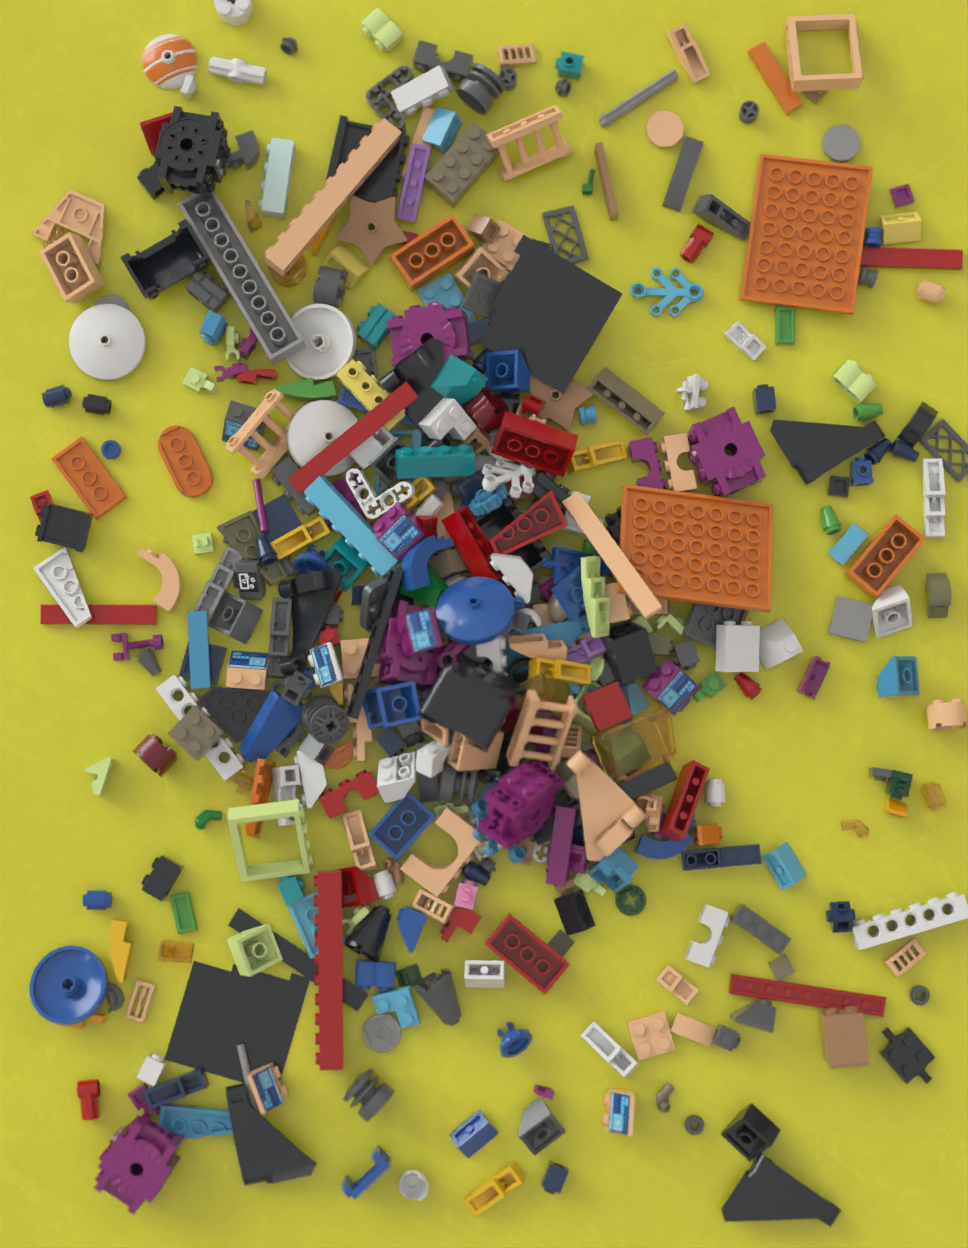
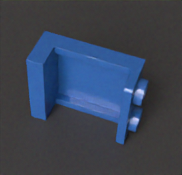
[341,1145,392,1200]

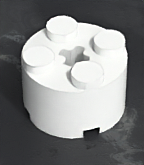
[214,0,254,26]

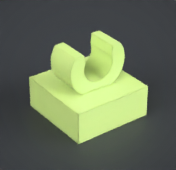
[192,532,215,555]

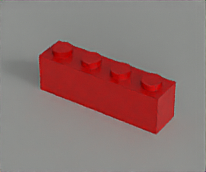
[659,760,710,842]

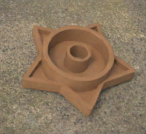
[336,195,408,266]
[526,374,593,432]

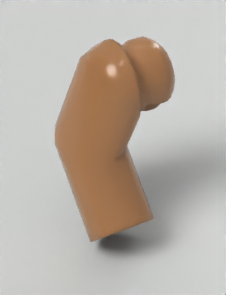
[383,857,403,884]

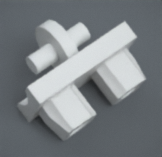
[676,374,708,411]

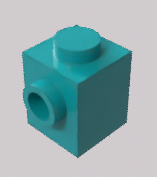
[555,52,584,80]
[277,875,306,905]

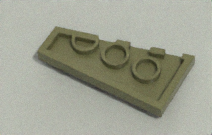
[217,511,288,586]

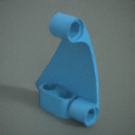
[503,608,590,674]

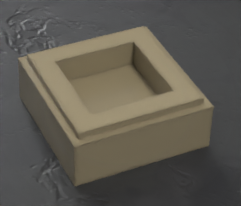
[768,954,795,981]

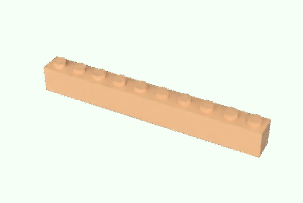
[264,118,402,277]

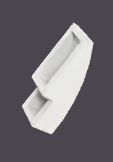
[580,1021,639,1079]

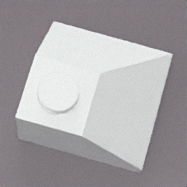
[872,584,913,638]
[759,619,803,670]

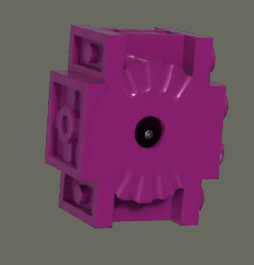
[386,302,474,368]
[687,407,766,498]
[375,600,450,691]
[477,760,565,849]
[94,1111,185,1215]

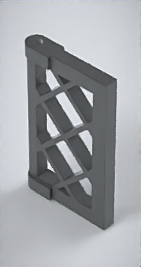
[542,205,589,264]
[919,419,968,482]

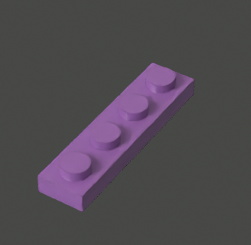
[397,143,432,223]

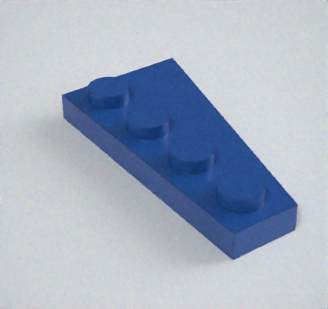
[551,551,609,622]

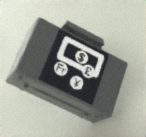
[233,559,266,600]

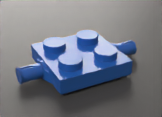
[542,546,588,585]

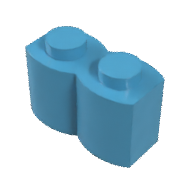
[199,310,228,346]

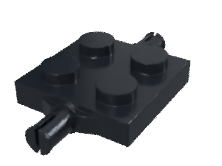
[879,1027,935,1084]

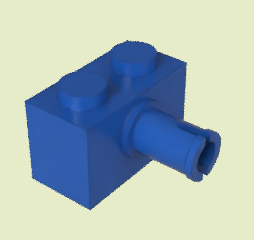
[363,687,384,730]

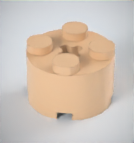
[926,699,968,732]

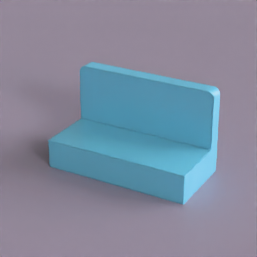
[422,107,463,154]
[618,680,650,716]
[762,842,806,890]

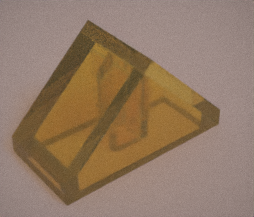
[158,939,194,963]

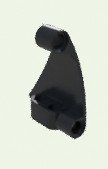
[380,338,451,447]
[278,568,342,676]
[226,1083,317,1186]
[721,1154,842,1227]

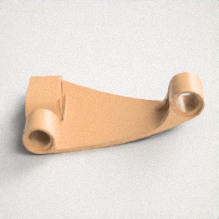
[565,750,647,862]

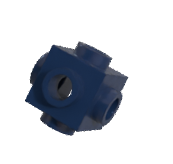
[826,901,855,933]

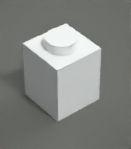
[137,1053,167,1086]

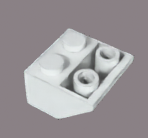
[349,411,394,470]
[377,752,417,803]

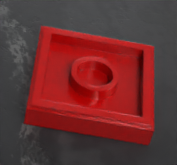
[581,681,633,732]

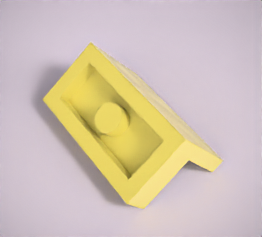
[879,212,922,245]
[323,244,370,289]

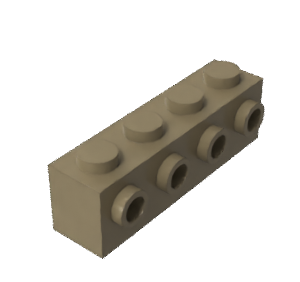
[587,367,665,435]

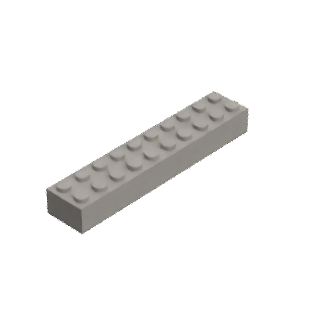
[178,191,306,366]

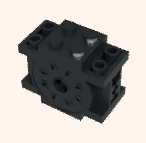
[154,106,231,199]

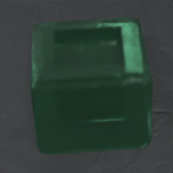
[396,963,422,988]

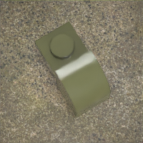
[925,573,951,618]

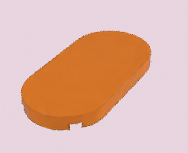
[158,426,213,498]

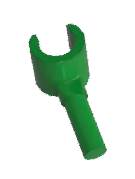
[582,169,595,195]

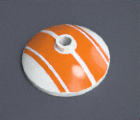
[142,34,198,90]

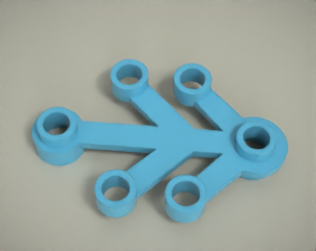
[630,268,704,318]

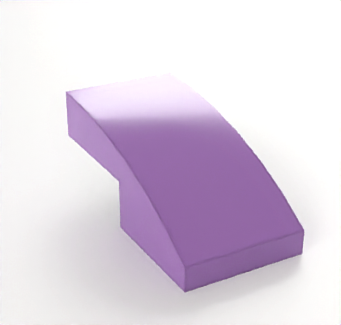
[566,636,606,664]

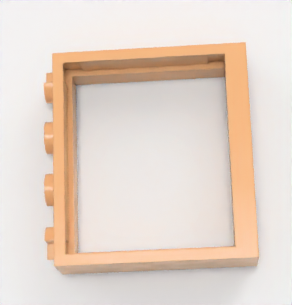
[785,14,865,92]

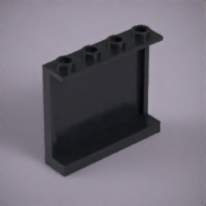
[324,115,410,203]

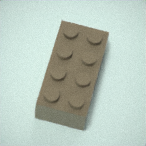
[424,122,500,208]

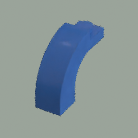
[401,535,455,591]
[634,815,696,859]

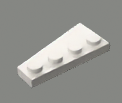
[33,547,92,629]

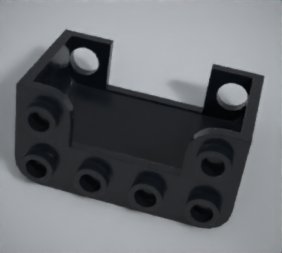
[417,666,512,753]

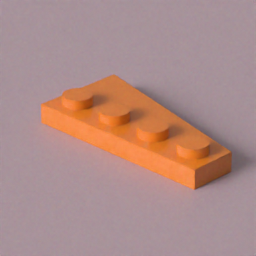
[245,758,276,838]

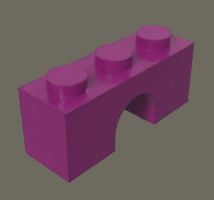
[628,437,666,490]

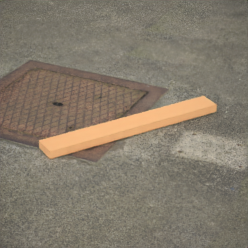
[562,491,662,619]

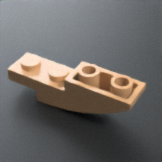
[344,684,373,762]

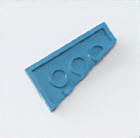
[159,1104,233,1139]

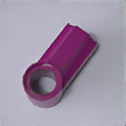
[435,640,471,668]

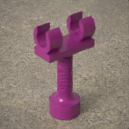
[111,633,164,661]

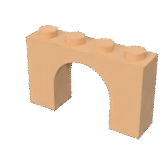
[400,805,485,897]

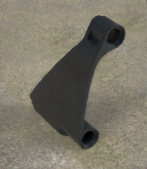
[770,420,886,485]

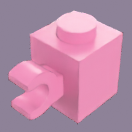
[454,879,478,910]

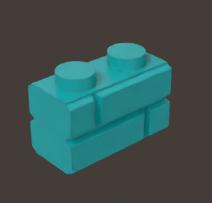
[356,303,397,350]

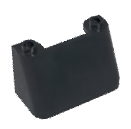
[120,219,211,300]
[475,496,553,573]

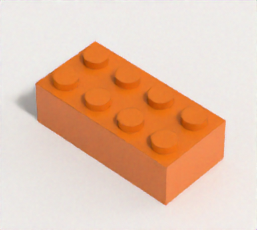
[390,214,474,292]
[844,514,926,599]

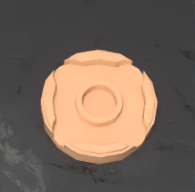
[646,111,684,149]

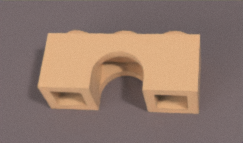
[660,433,697,493]

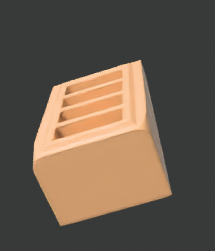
[497,44,537,69]
[560,725,583,758]
[412,889,454,924]
[883,938,926,978]

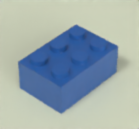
[368,791,436,860]

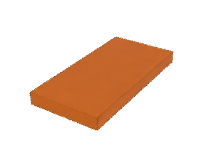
[51,437,128,520]

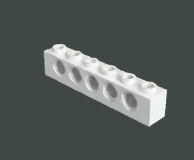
[155,675,245,781]
[851,891,968,950]

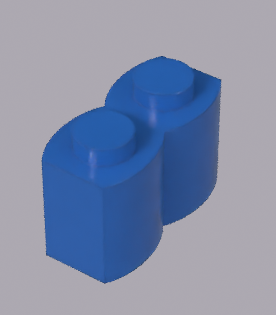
[355,960,396,991]

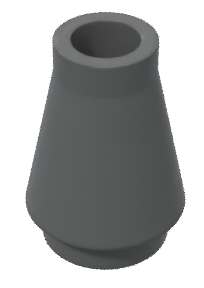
[136,648,162,677]

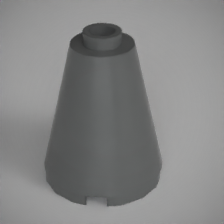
[415,968,462,1026]

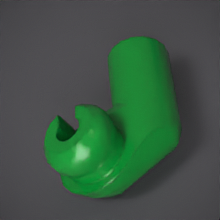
[194,810,222,830]

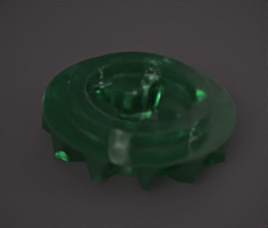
[615,885,647,916]

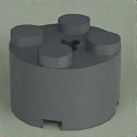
[313,265,348,308]

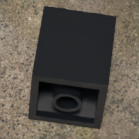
[600,621,657,685]

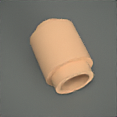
[916,280,946,303]

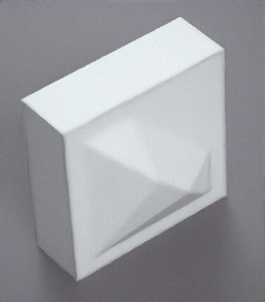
[180,75,196,101]

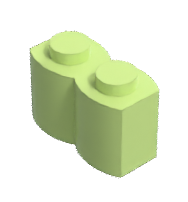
[361,8,404,53]
[831,360,876,403]

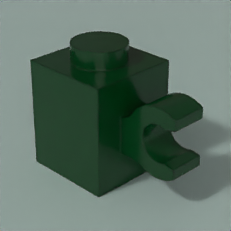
[885,770,913,800]

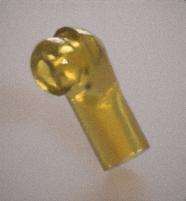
[43,227,64,248]
[841,819,869,839]

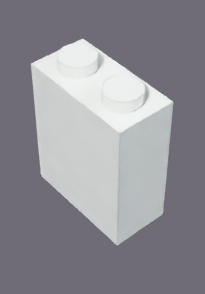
[715,621,760,672]

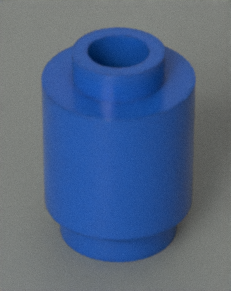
[83,890,112,910]

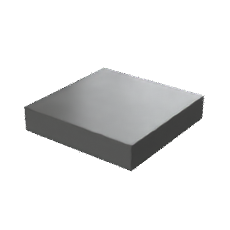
[828,596,873,643]

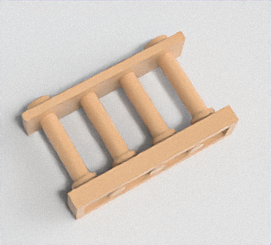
[487,105,573,181]
[225,389,294,480]
[506,689,578,772]

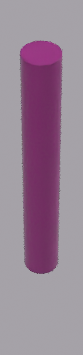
[253,479,268,533]

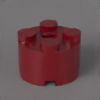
[464,387,509,431]
[133,733,177,777]

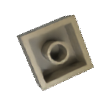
[168,705,226,761]

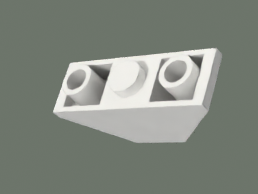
[490,553,533,604]
[294,751,328,809]

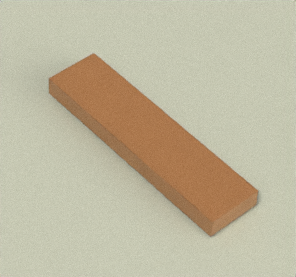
[594,142,618,221]

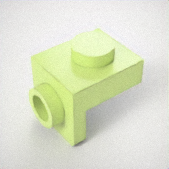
[655,614,685,636]

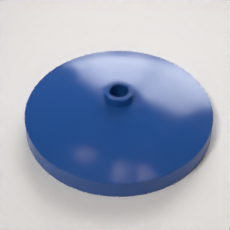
[436,577,515,645]
[30,946,108,1025]

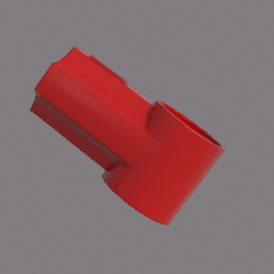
[680,223,714,264]
[77,1079,100,1121]

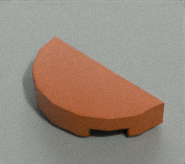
[324,740,354,769]

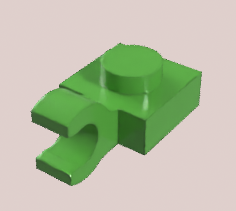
[692,671,727,702]

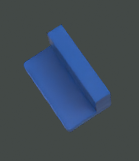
[450,1110,498,1158]

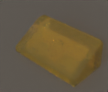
[245,200,262,234]

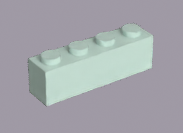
[259,138,296,219]

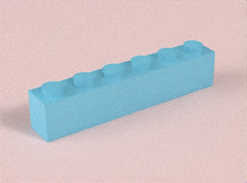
[304,476,403,576]

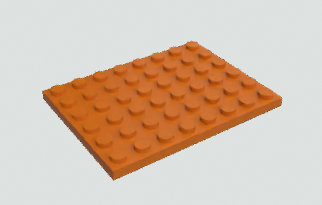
[740,154,873,315]
[617,484,773,613]

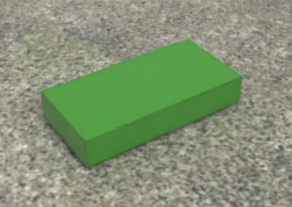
[775,306,795,345]
[170,891,198,934]

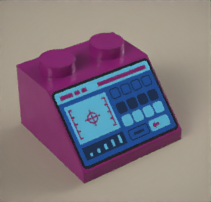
[371,501,425,561]
[397,607,442,656]
[641,658,699,716]

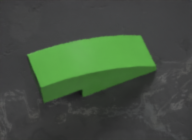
[275,378,338,402]

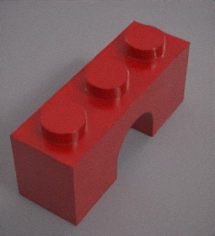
[319,769,380,819]

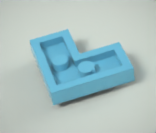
[372,986,421,1029]

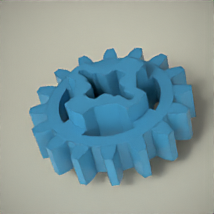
[468,483,508,516]

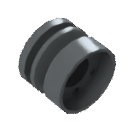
[455,63,506,115]
[301,695,349,744]
[439,761,479,806]
[343,1068,395,1122]

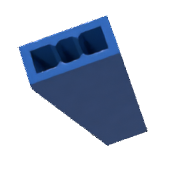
[238,690,304,763]

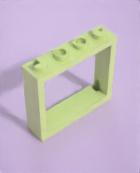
[228,799,314,882]

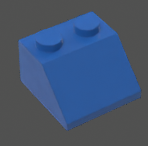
[485,349,530,394]
[377,681,423,727]
[396,905,427,953]

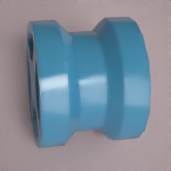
[579,405,597,426]

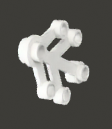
[482,459,536,498]

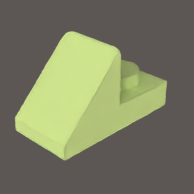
[84,758,115,796]

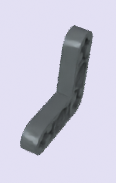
[366,66,413,132]
[360,573,402,632]

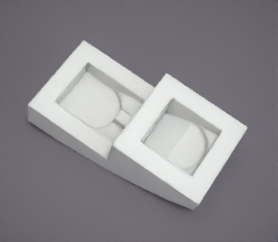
[724,321,767,361]

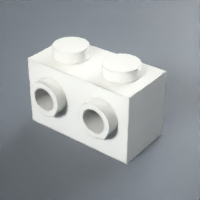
[464,960,505,988]

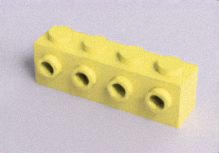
[336,359,406,432]

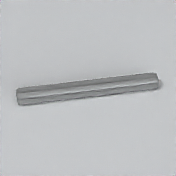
[598,69,679,127]

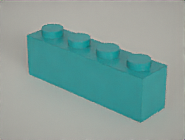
[395,444,475,479]

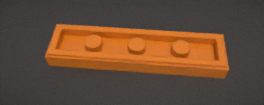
[748,41,803,115]

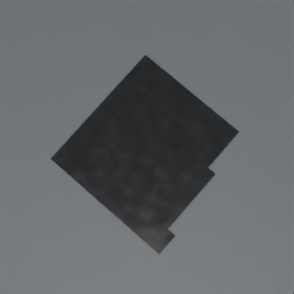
[479,235,622,394]
[165,961,310,1083]

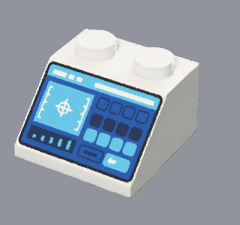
[308,642,344,689]

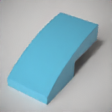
[828,523,869,565]

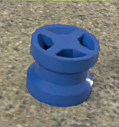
[863,227,883,247]

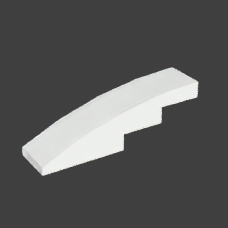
[922,458,946,538]

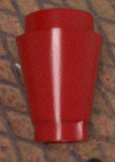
[734,672,762,700]

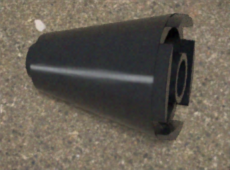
[344,905,392,962]

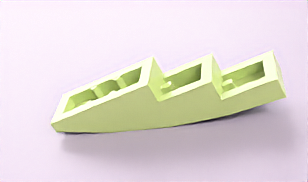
[581,556,610,638]

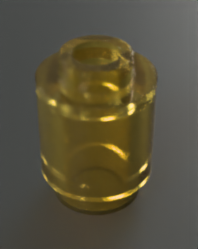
[921,781,946,811]

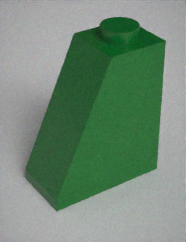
[399,563,448,608]

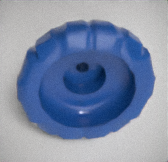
[293,545,329,575]
[497,1022,532,1058]

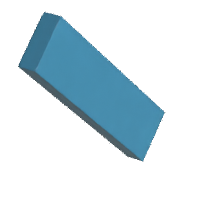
[187,611,211,689]

